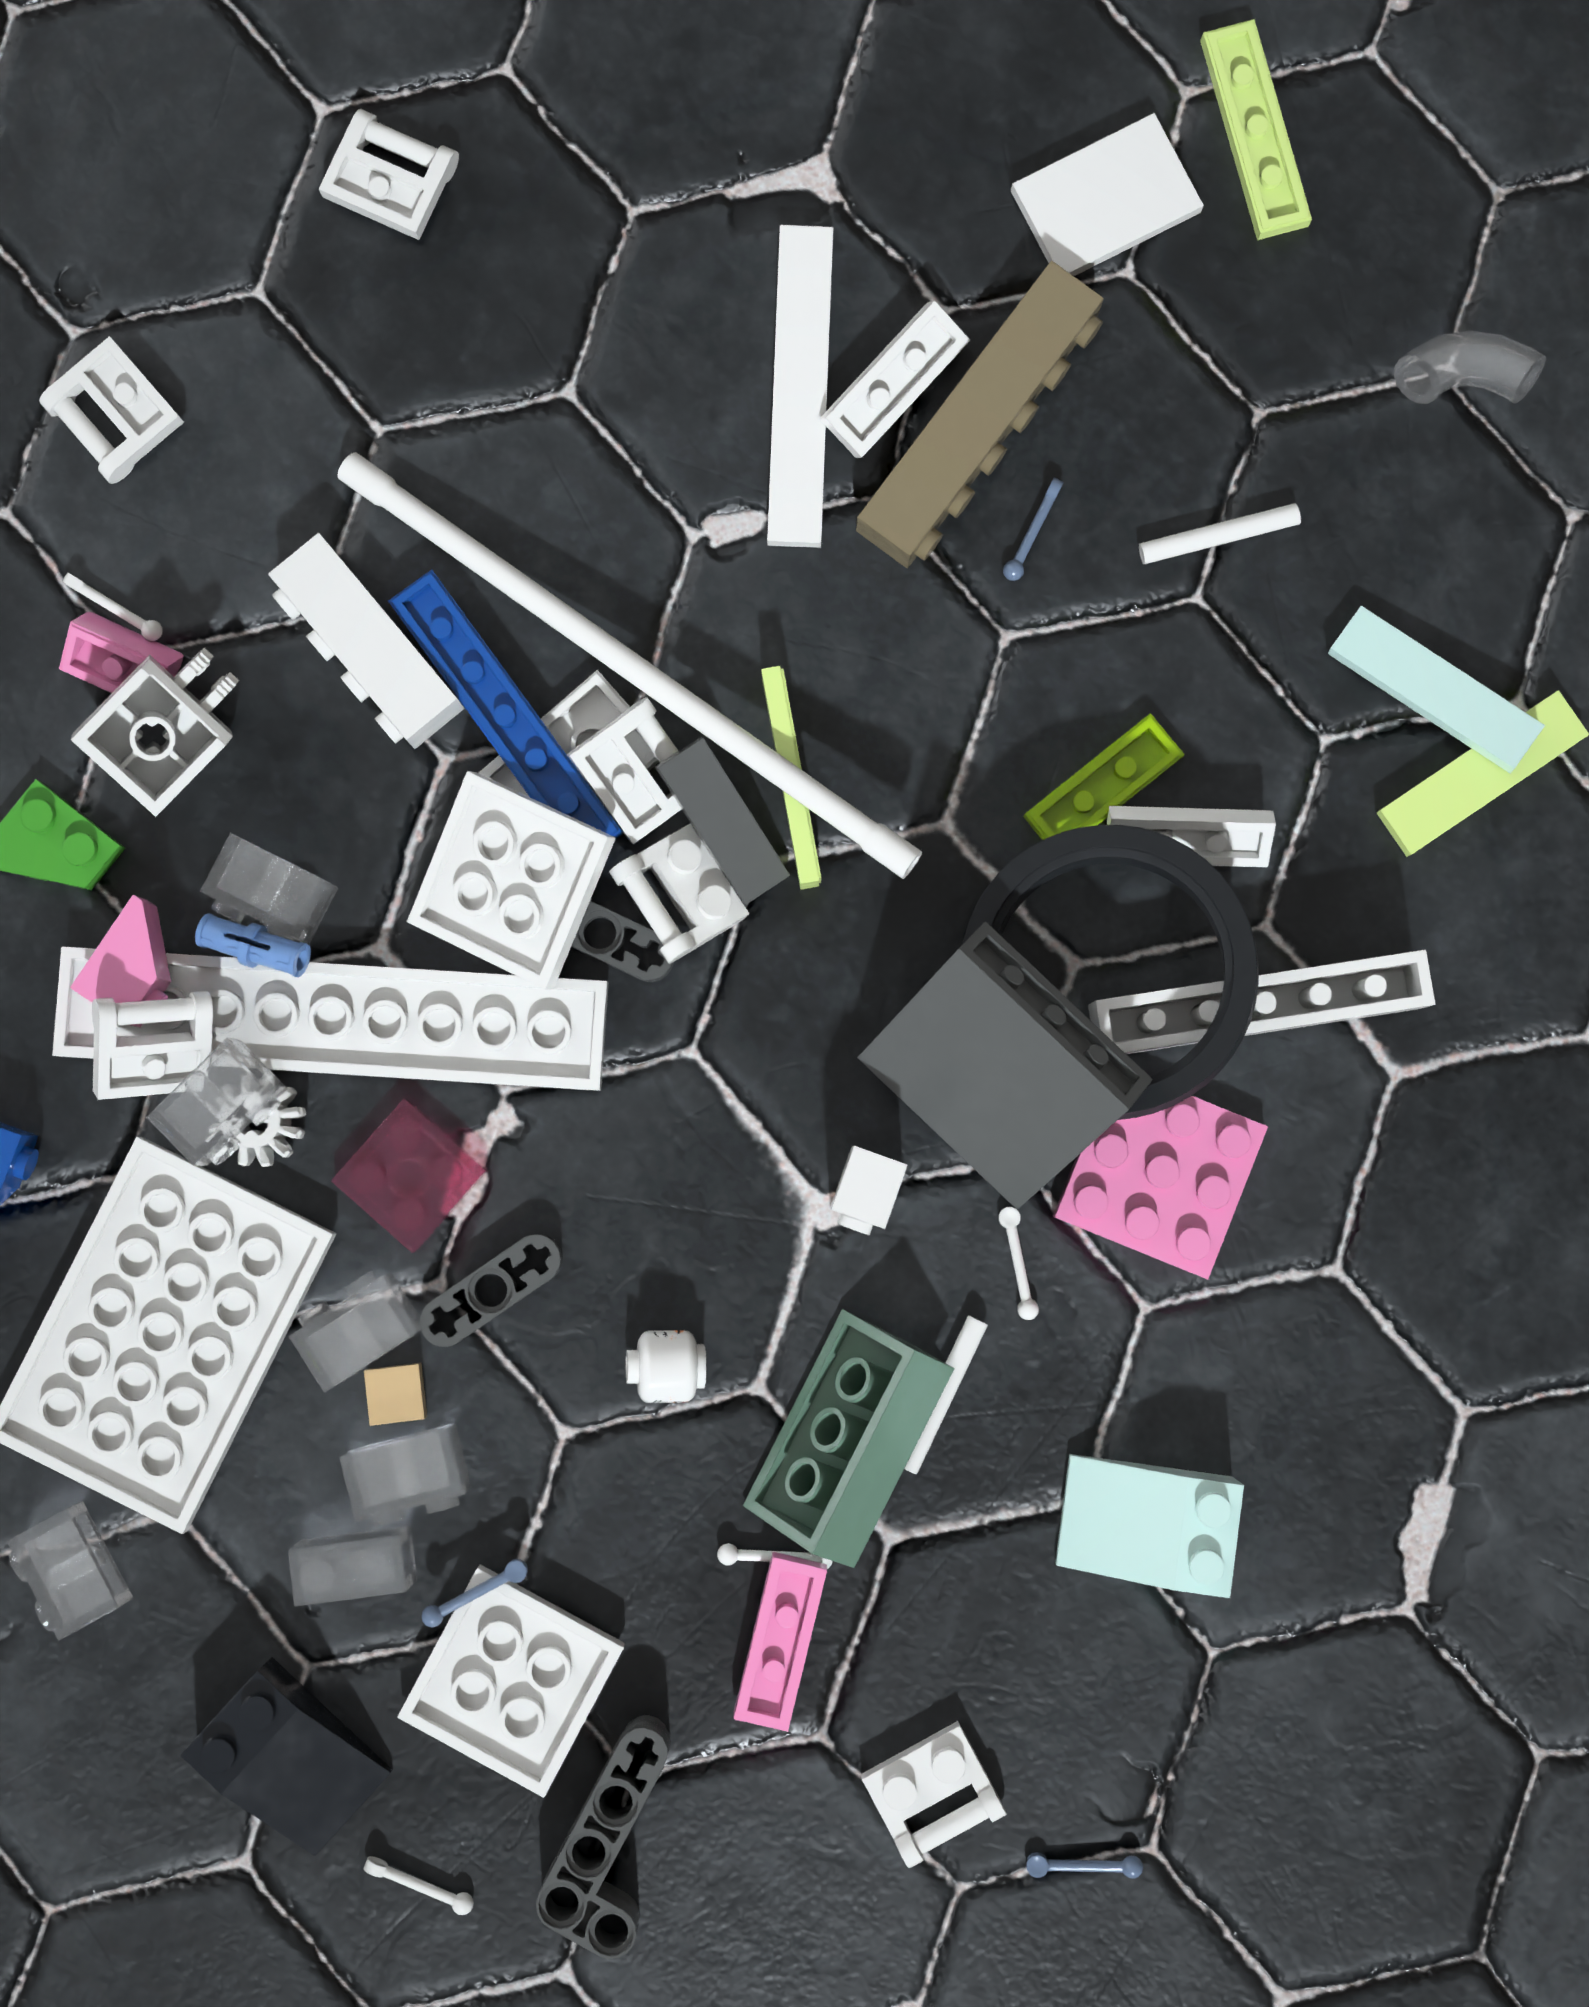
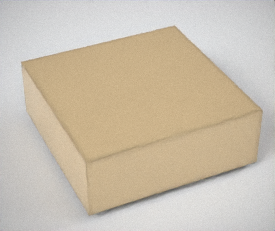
[364,1363,427,1426]

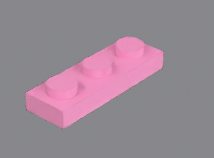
[734,1552,827,1732]

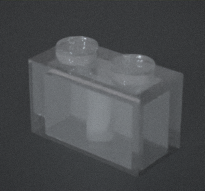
[200,833,338,945]
[146,1037,286,1166]
[288,1271,423,1393]
[339,1423,471,1527]
[7,1501,133,1641]
[288,1525,417,1607]

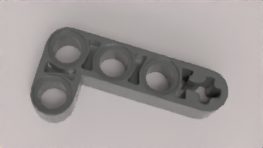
[536,1715,671,1959]

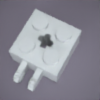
[71,648,239,817]

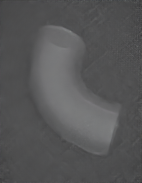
[1394,330,1546,404]

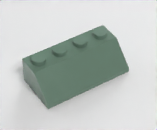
[743,1309,955,1568]

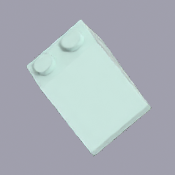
[1055,1454,1244,1598]

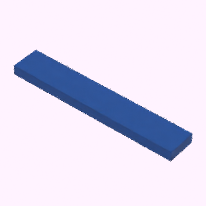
[388,570,624,839]

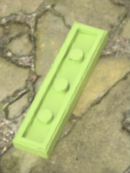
[1200,19,1312,240]
[761,666,821,890]
[1376,690,1589,857]

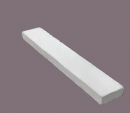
[767,225,833,548]

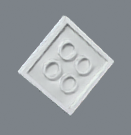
[407,771,616,990]
[397,1564,625,1798]

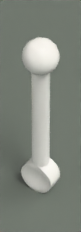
[62,572,163,641]
[998,1207,1039,1320]
[717,1543,832,1569]
[363,1856,474,1915]

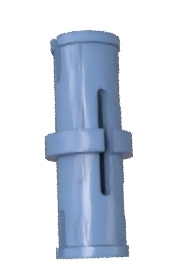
[195,913,311,978]

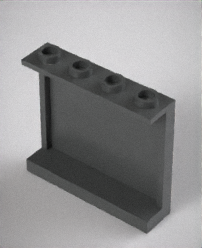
[857,921,1153,1210]

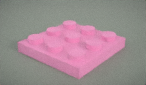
[1053,1096,1268,1279]

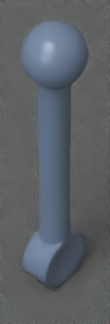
[1003,477,1064,581]
[421,1559,528,1627]
[1026,1852,1143,1879]

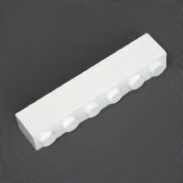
[1088,950,1436,1054]

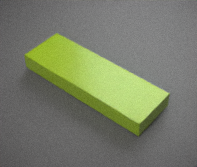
[1023,713,1185,840]

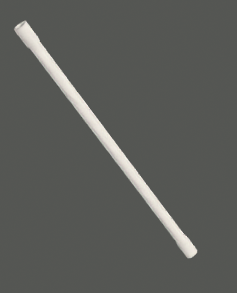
[338,452,922,879]

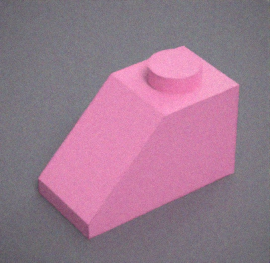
[70,895,171,1028]

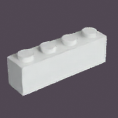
[268,533,465,749]

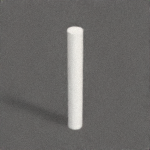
[1139,503,1301,564]
[904,1315,988,1474]

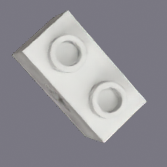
[830,1146,908,1235]

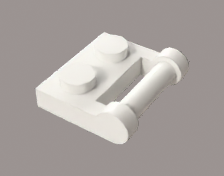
[319,109,459,240]
[39,336,184,484]
[567,697,681,844]
[609,823,749,964]
[92,991,213,1100]
[861,1721,1007,1868]

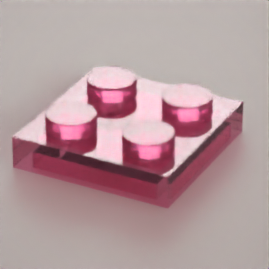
[331,1099,488,1253]

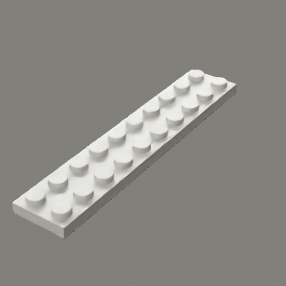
[52,947,609,1091]

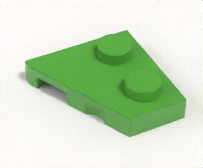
[0,779,126,890]

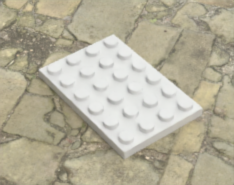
[0,1137,337,1534]

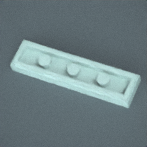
[1328,606,1545,774]

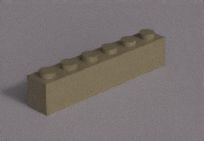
[856,260,1104,569]

